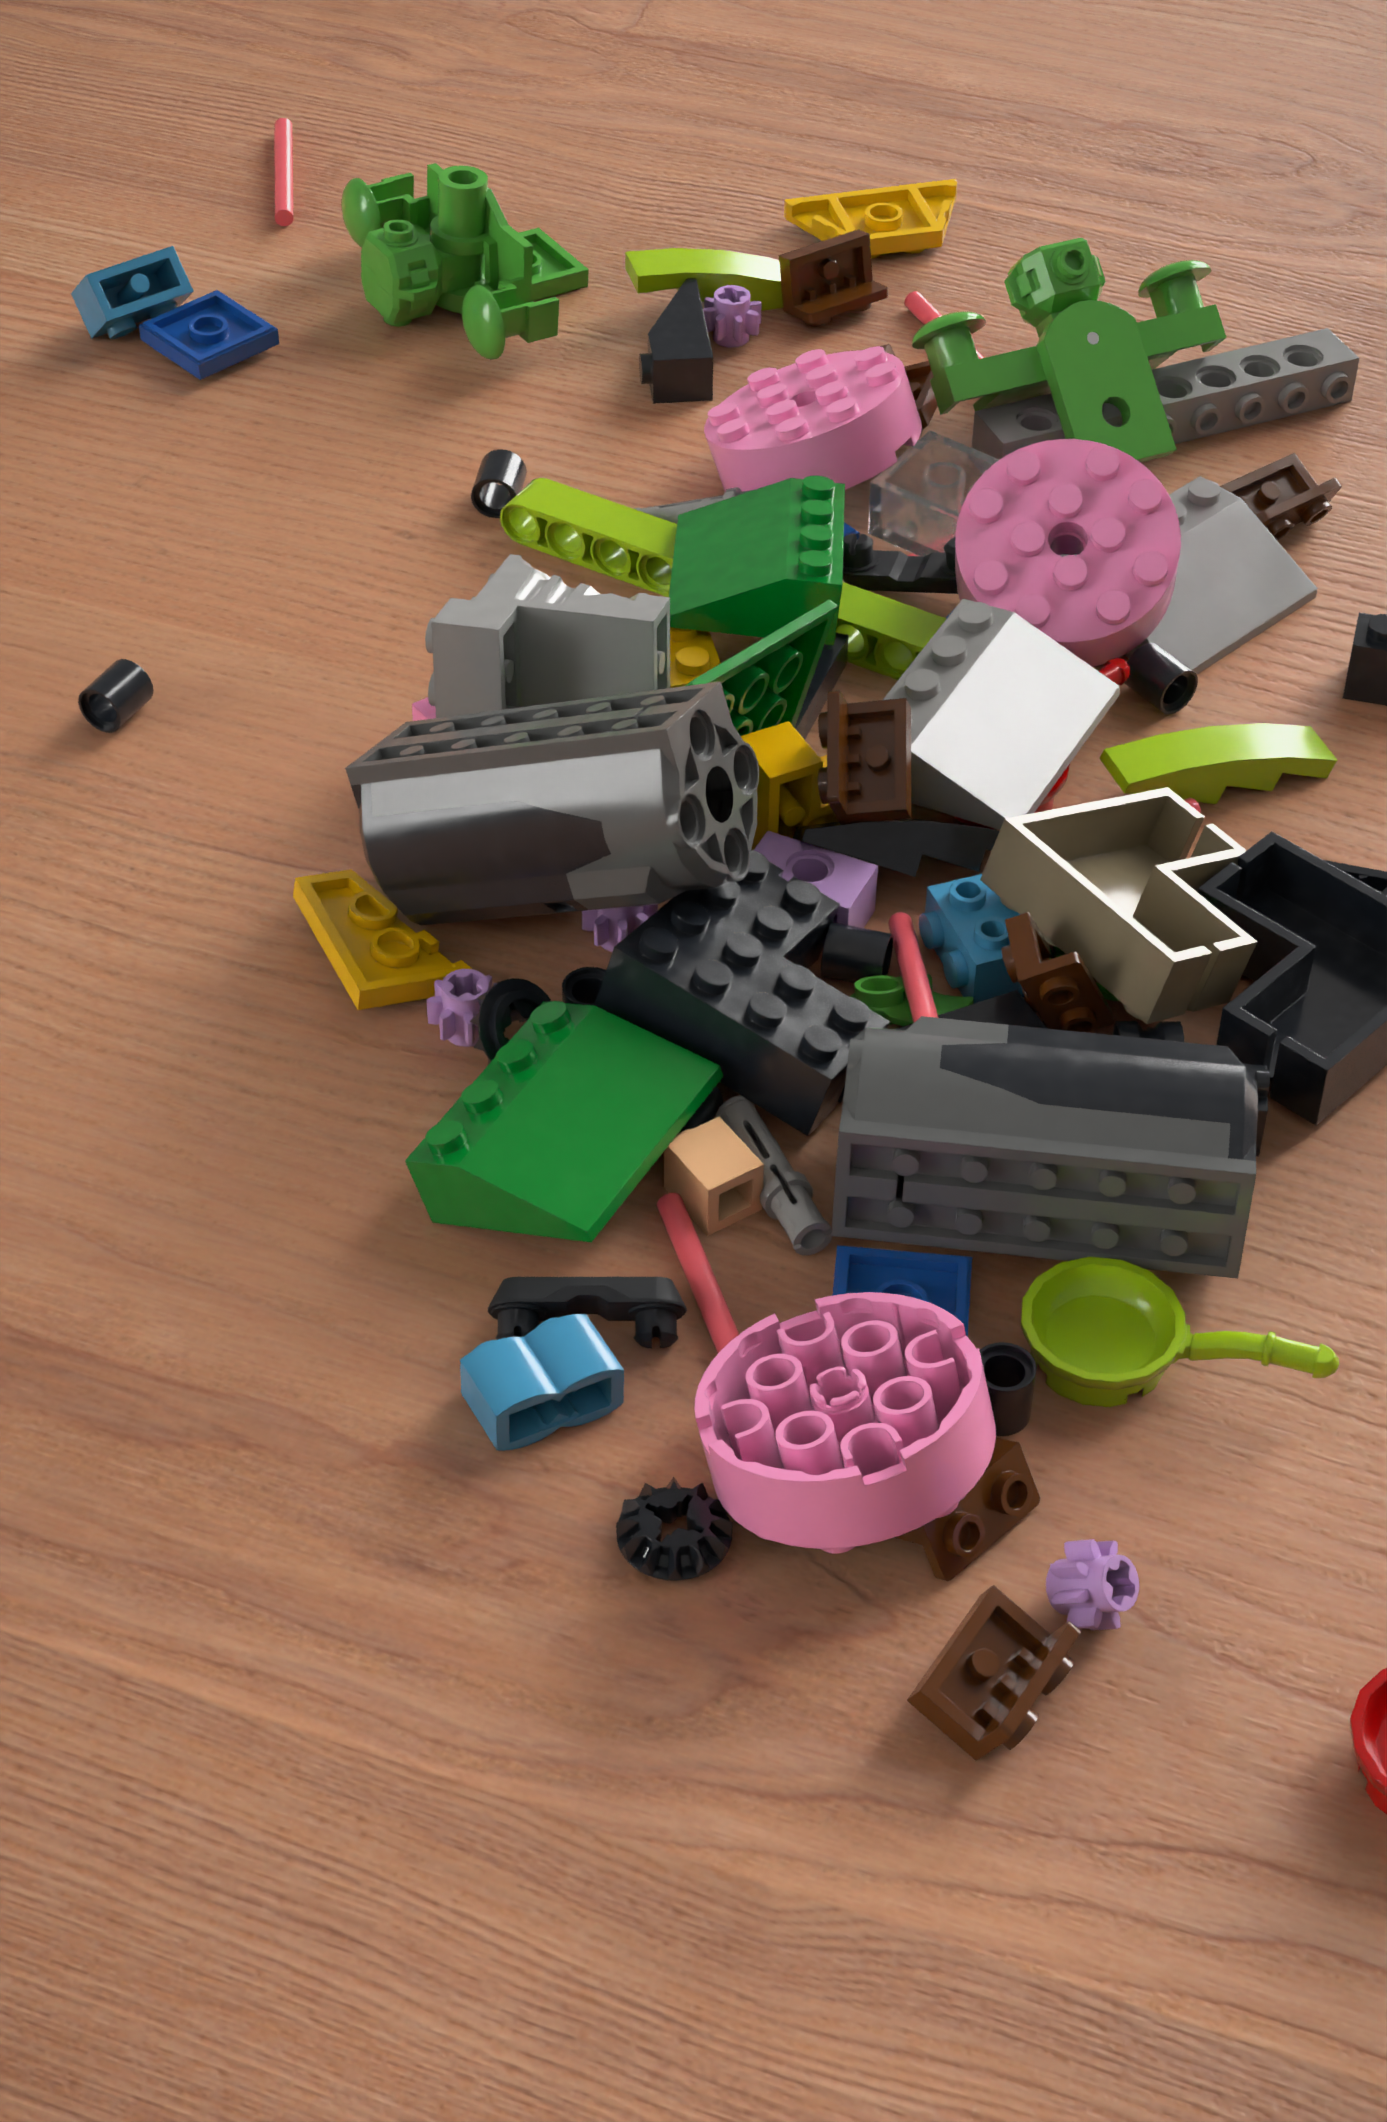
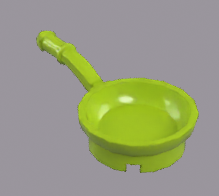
[1021,1257,1339,1407]

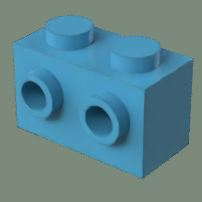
[71,246,194,340]
[919,874,1025,1004]

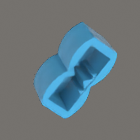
[460,1314,624,1451]

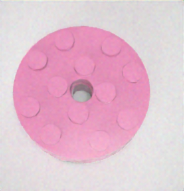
[704,346,922,492]
[955,439,1181,667]
[694,1292,996,1554]

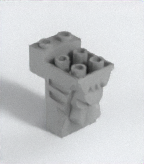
[425,554,670,718]

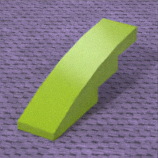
[625,248,783,311]
[1099,723,1338,804]

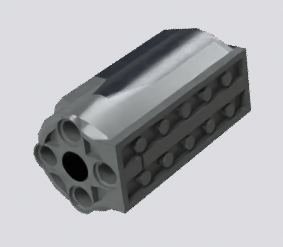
[345,682,759,925]
[831,1016,1258,1279]

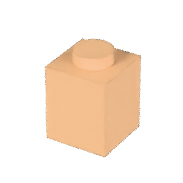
[664,1116,764,1236]

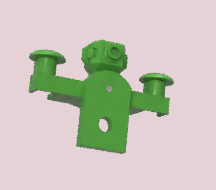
[341,163,589,360]
[912,238,1227,462]

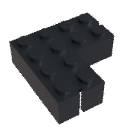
[1198,831,1387,1126]
[594,850,890,1136]

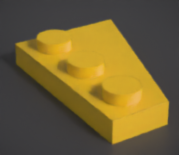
[293,869,472,1010]

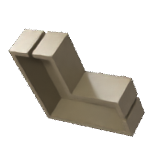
[980,787,1257,1024]

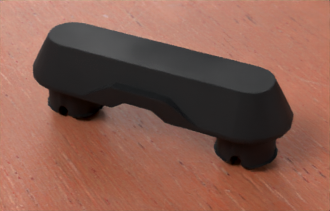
[843,534,958,594]
[488,1277,687,1348]

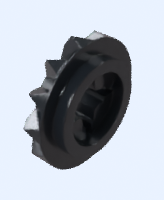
[470,978,551,1065]
[616,1477,733,1581]

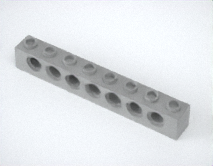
[971,328,1359,471]

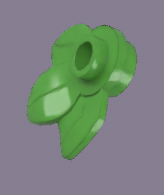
[850,974,974,1026]

